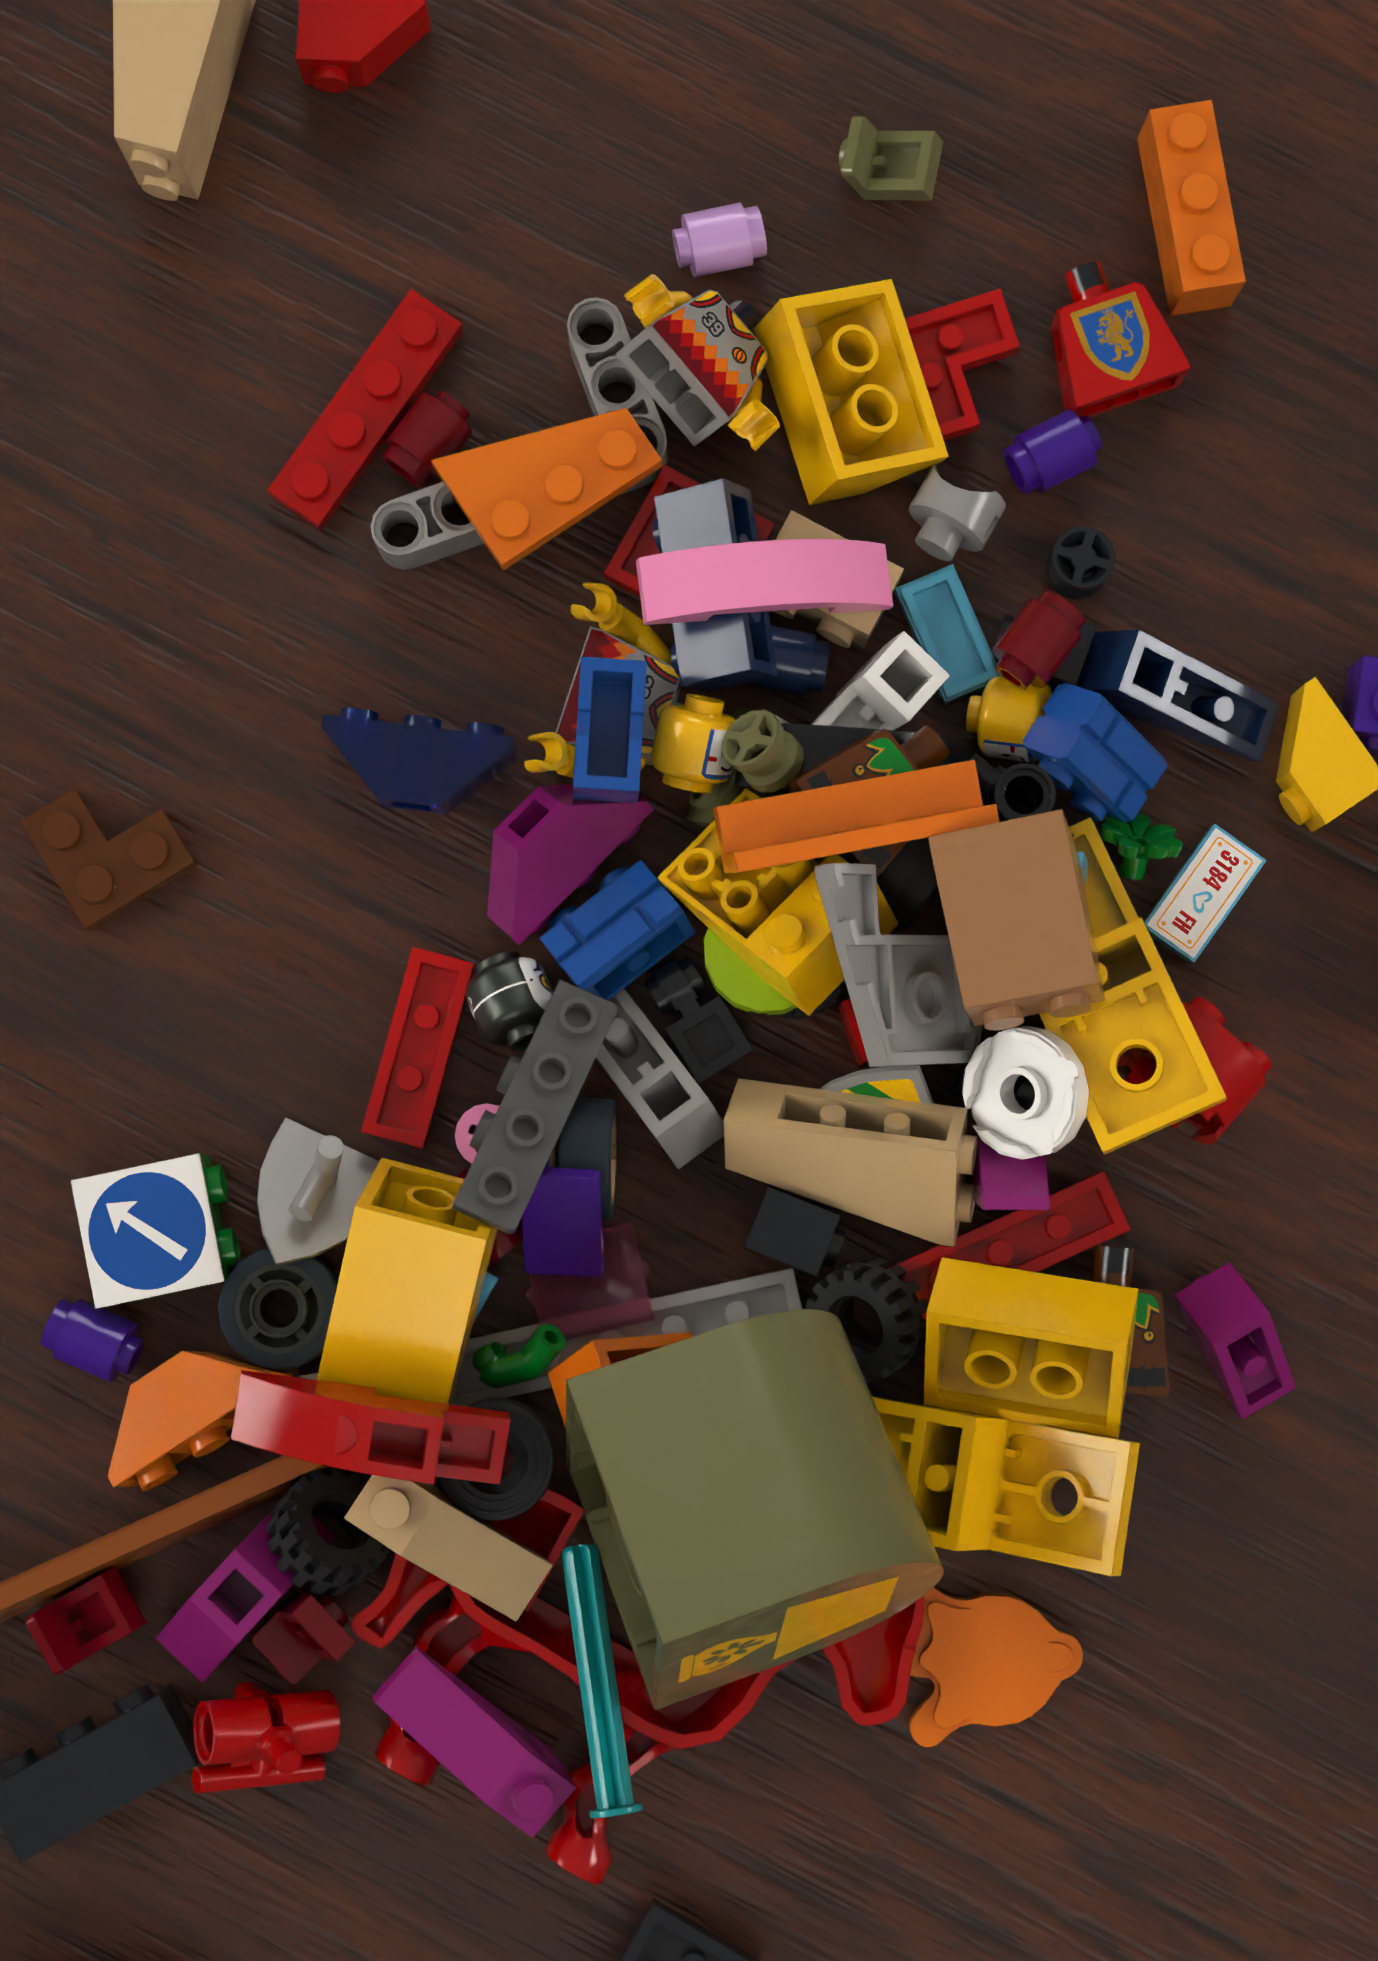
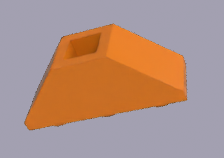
[108,1351,293,1491]

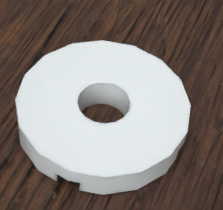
[962,1026,1089,1160]

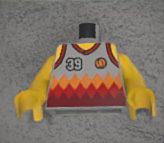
[616,274,780,451]
[524,582,684,778]

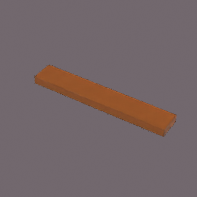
[0,1455,330,1623]

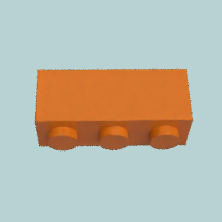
[1137,100,1246,316]

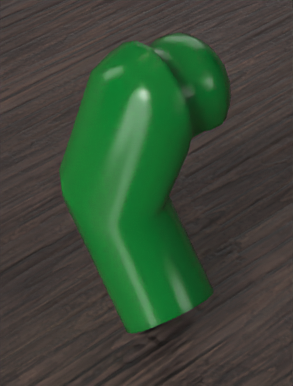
[472,1324,566,1389]

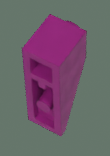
[372,1646,576,1838]

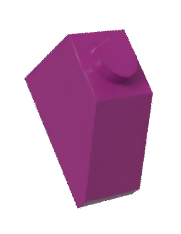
[1174,1262,1296,1420]

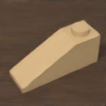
[344,1475,553,1621]

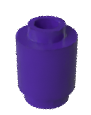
[1003,409,1102,495]
[41,1299,144,1383]

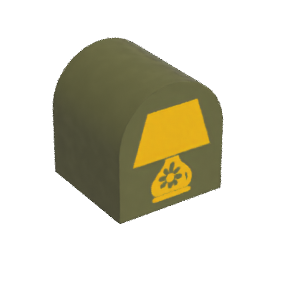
[566,1309,944,1710]

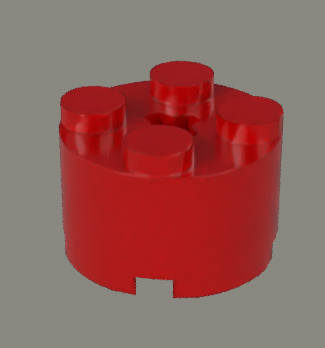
[1117,996,1272,1145]

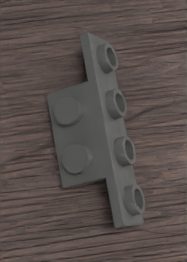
[452,980,617,1234]

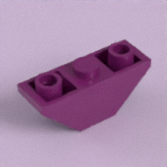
[487,784,654,945]
[155,1509,337,1683]

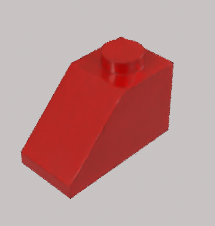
[296,0,431,93]

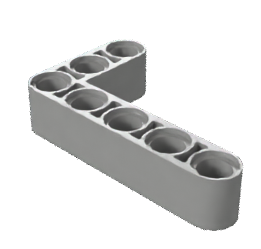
[371,297,667,570]

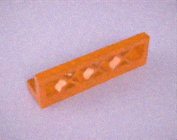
[713,760,999,873]

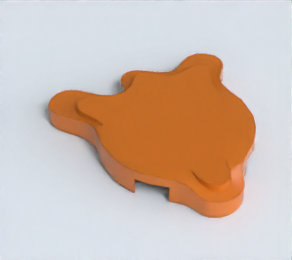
[909,1587,1083,1747]

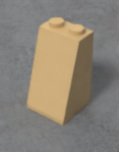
[113,0,256,201]

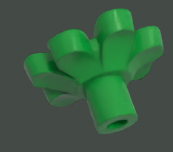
[1101,813,1183,880]

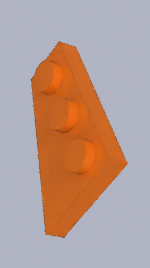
[431,408,662,571]

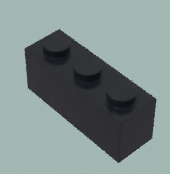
[0,1683,200,1863]

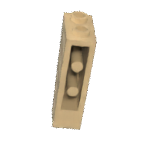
[724,1079,978,1247]

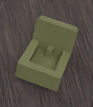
[839,116,944,201]

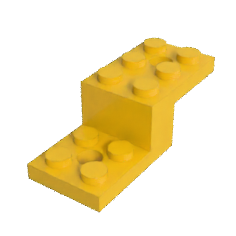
[1039,817,1227,1155]
[872,1396,1140,1576]

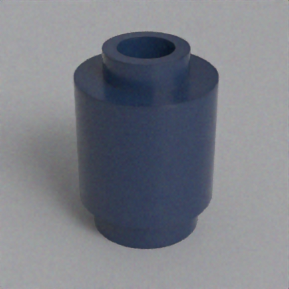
[745,625,830,696]

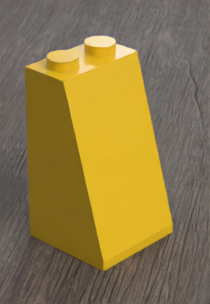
[317,1158,498,1405]

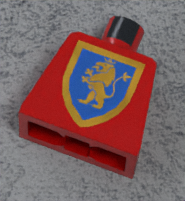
[1050,261,1190,418]

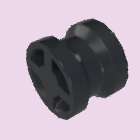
[1045,526,1115,599]

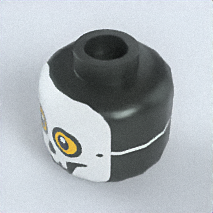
[466,951,553,1051]

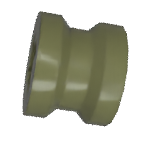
[721,710,804,793]

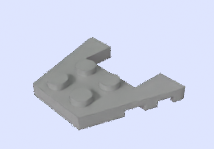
[815,863,983,1067]

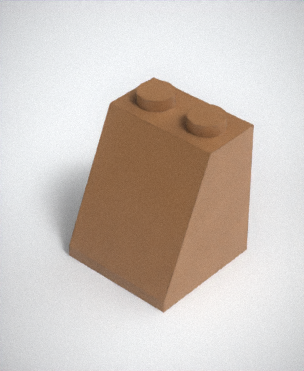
[928,809,1105,1030]

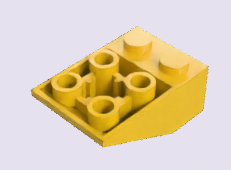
[657,788,898,1016]

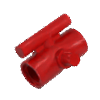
[192,1681,340,1794]

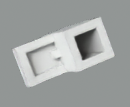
[811,631,950,731]

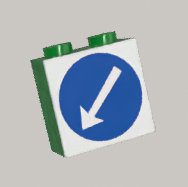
[71,1153,241,1309]

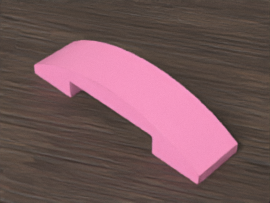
[636,539,893,625]

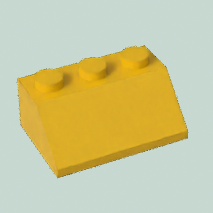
[753,279,949,505]
[923,1257,1138,1438]

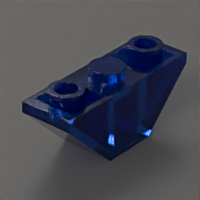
[321,707,517,814]

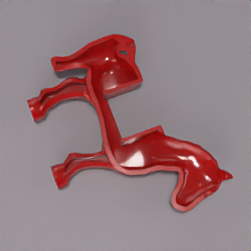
[351,1446,936,1885]

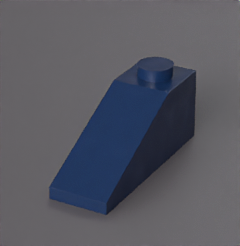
[1076,630,1280,762]

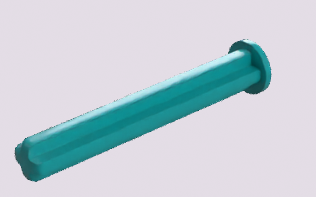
[561,1543,643,1818]

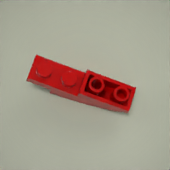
[231,1370,511,1485]

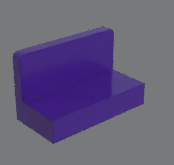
[522,1147,604,1277]

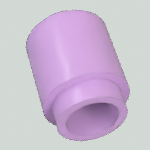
[672,202,767,278]

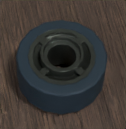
[218,1249,339,1371]

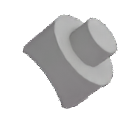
[909,465,1006,561]

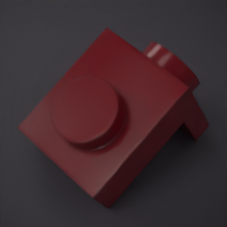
[25,1566,147,1675]
[250,1592,355,1684]

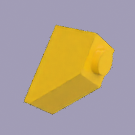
[1276,677,1378,833]

